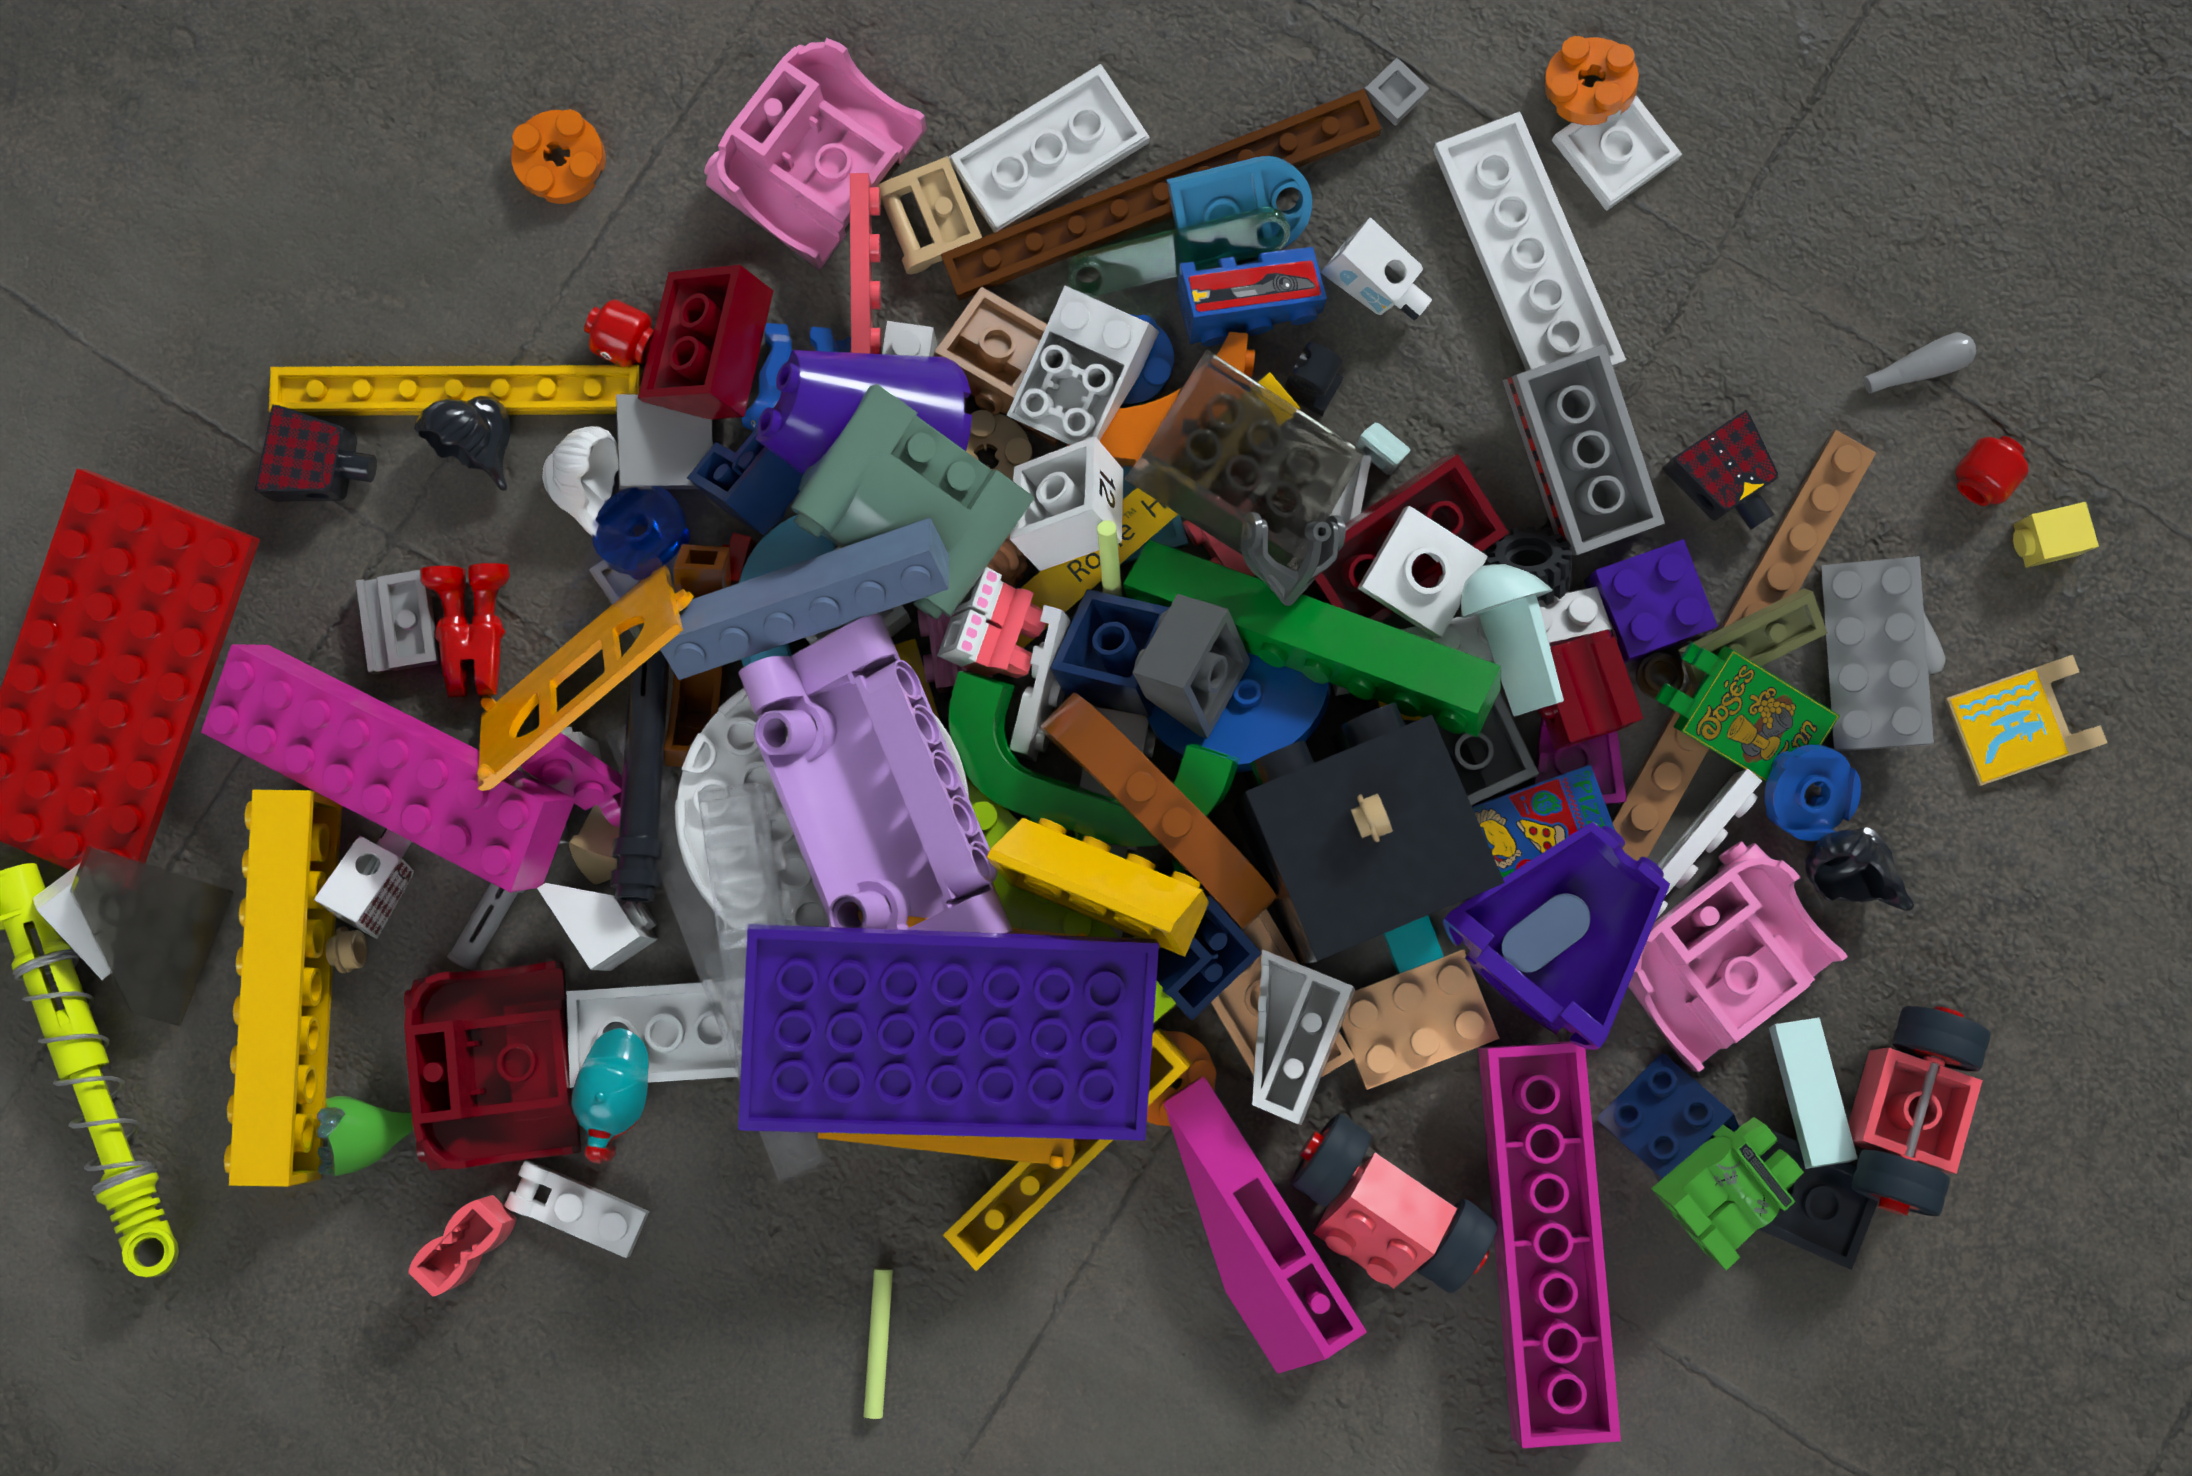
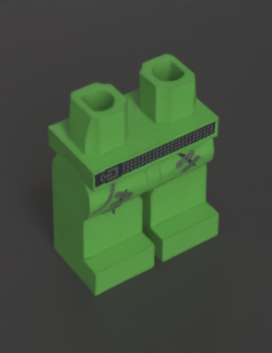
[1651,1117,1804,1271]

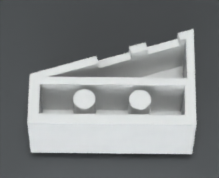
[1252,949,1355,1125]

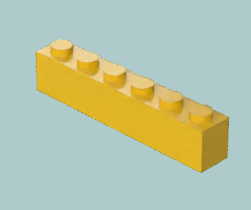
[943,1028,1193,1271]

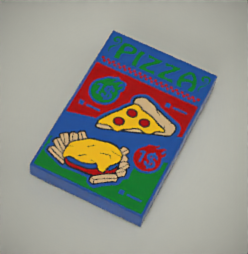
[1472,765,1615,878]

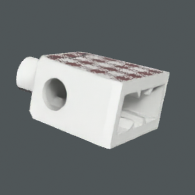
[314,828,414,939]

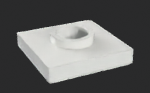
[1357,506,1488,639]

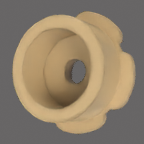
[1351,794,1393,842]
[326,927,367,973]

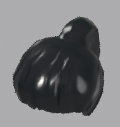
[414,396,511,491]
[1805,828,1914,911]

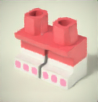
[937,567,1046,678]

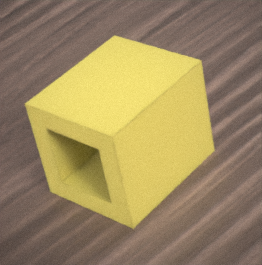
[2013,502,2099,568]

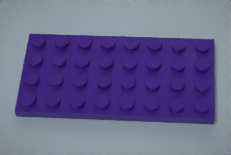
[738,924,1159,1141]

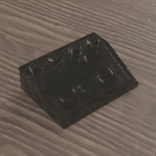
[1125,349,1365,571]

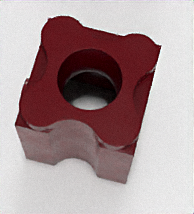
[1537,629,1644,751]

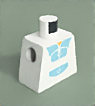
[1321,218,1432,321]

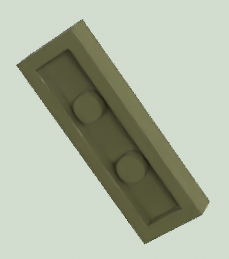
[1679,588,1828,691]

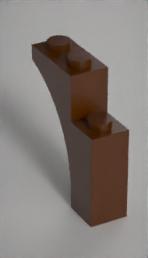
[664,544,732,767]

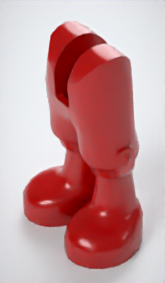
[420,563,510,698]

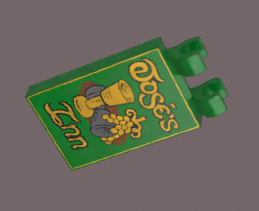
[1655,642,1840,782]

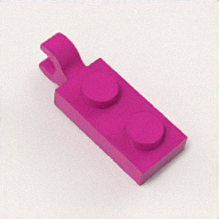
[521,732,622,827]

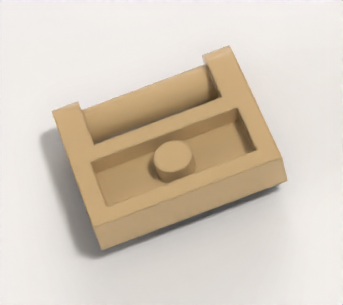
[875,156,982,274]

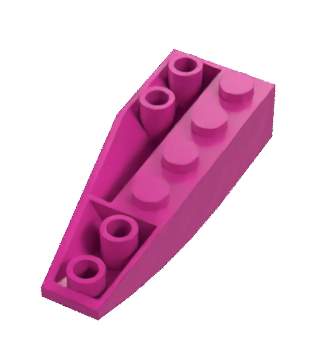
[1163,1076,1367,1374]

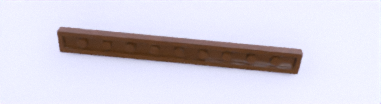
[941,88,1382,301]

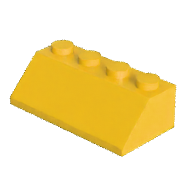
[986,818,1209,957]

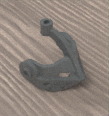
[1241,512,1346,606]

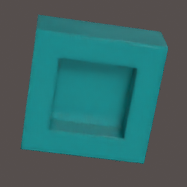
[1382,915,1444,974]

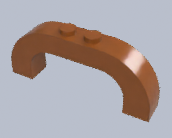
[1039,693,1277,931]

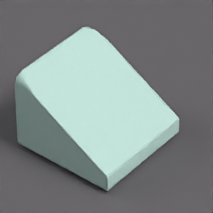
[1355,423,1410,475]

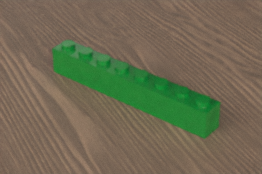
[1124,540,1501,737]

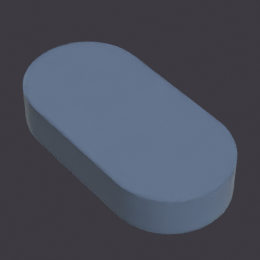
[1502,893,1591,972]

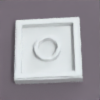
[1552,96,1682,211]

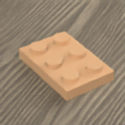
[1341,949,1499,1090]

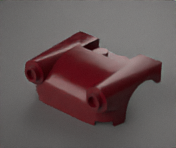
[404,961,581,1171]

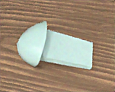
[1461,564,1564,716]

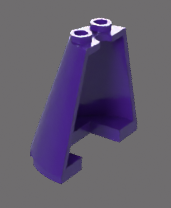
[755,350,972,475]
[1443,821,1670,1050]

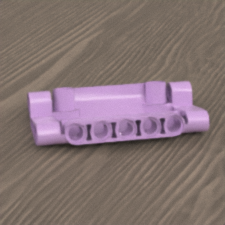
[739,614,1013,934]

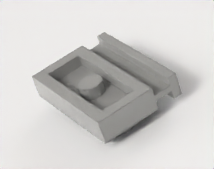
[356,570,441,674]

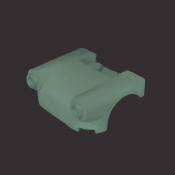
[791,384,1035,620]

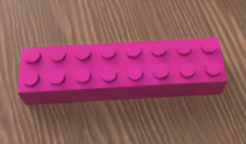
[201,644,575,893]
[1478,1041,1621,1448]

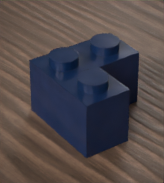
[687,426,803,535]
[1156,871,1262,1020]

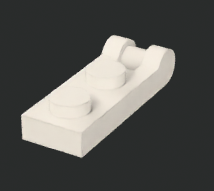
[504,1160,650,1258]

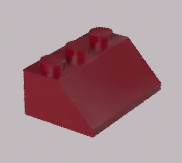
[638,265,774,419]

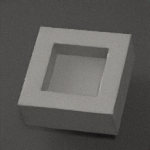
[1365,58,1430,126]

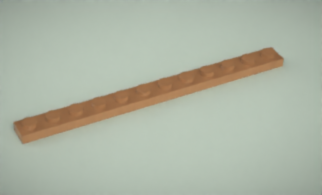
[1611,430,1876,861]

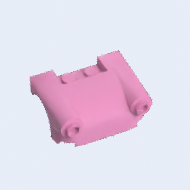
[704,38,927,270]
[1628,841,1848,1072]

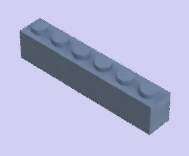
[660,518,949,680]

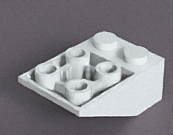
[1007,286,1159,445]

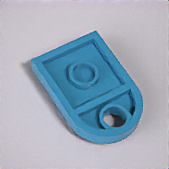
[1167,156,1312,271]

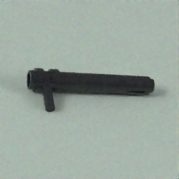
[610,650,669,902]

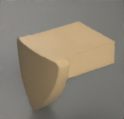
[569,805,619,884]

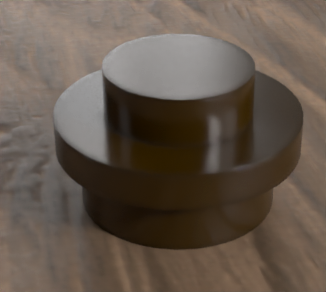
[1636,652,1684,699]

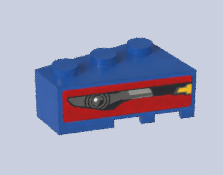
[1176,247,1327,346]

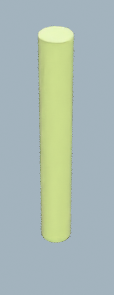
[1097,520,1122,597]
[863,1268,893,1419]

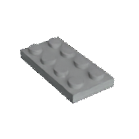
[1821,556,1934,751]

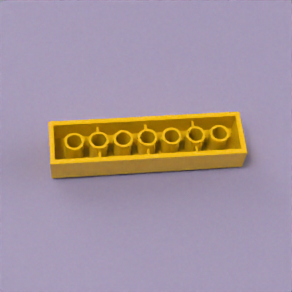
[224,790,342,1187]

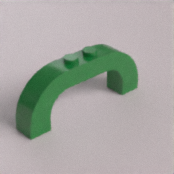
[949,671,1240,847]

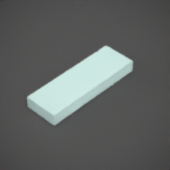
[1769,1018,1858,1169]

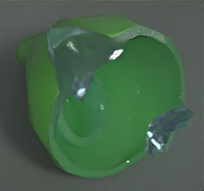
[316,1096,414,1176]

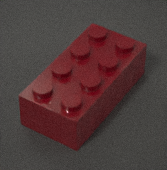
[1291,454,1509,622]

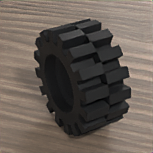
[1485,527,1572,605]

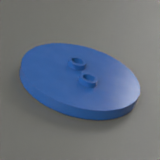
[1147,652,1331,773]

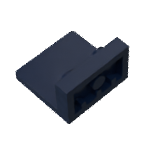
[1598,1054,1739,1182]

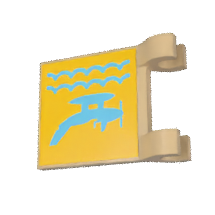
[1945,655,2107,786]

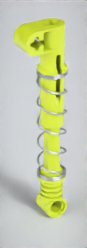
[0,863,179,1277]

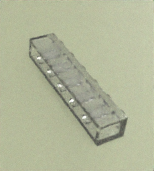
[697,782,793,1081]

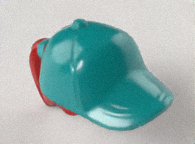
[571,1028,649,1164]

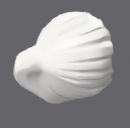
[542,426,618,538]

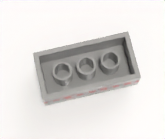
[1502,343,1665,555]

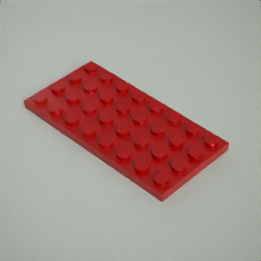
[0,469,260,893]

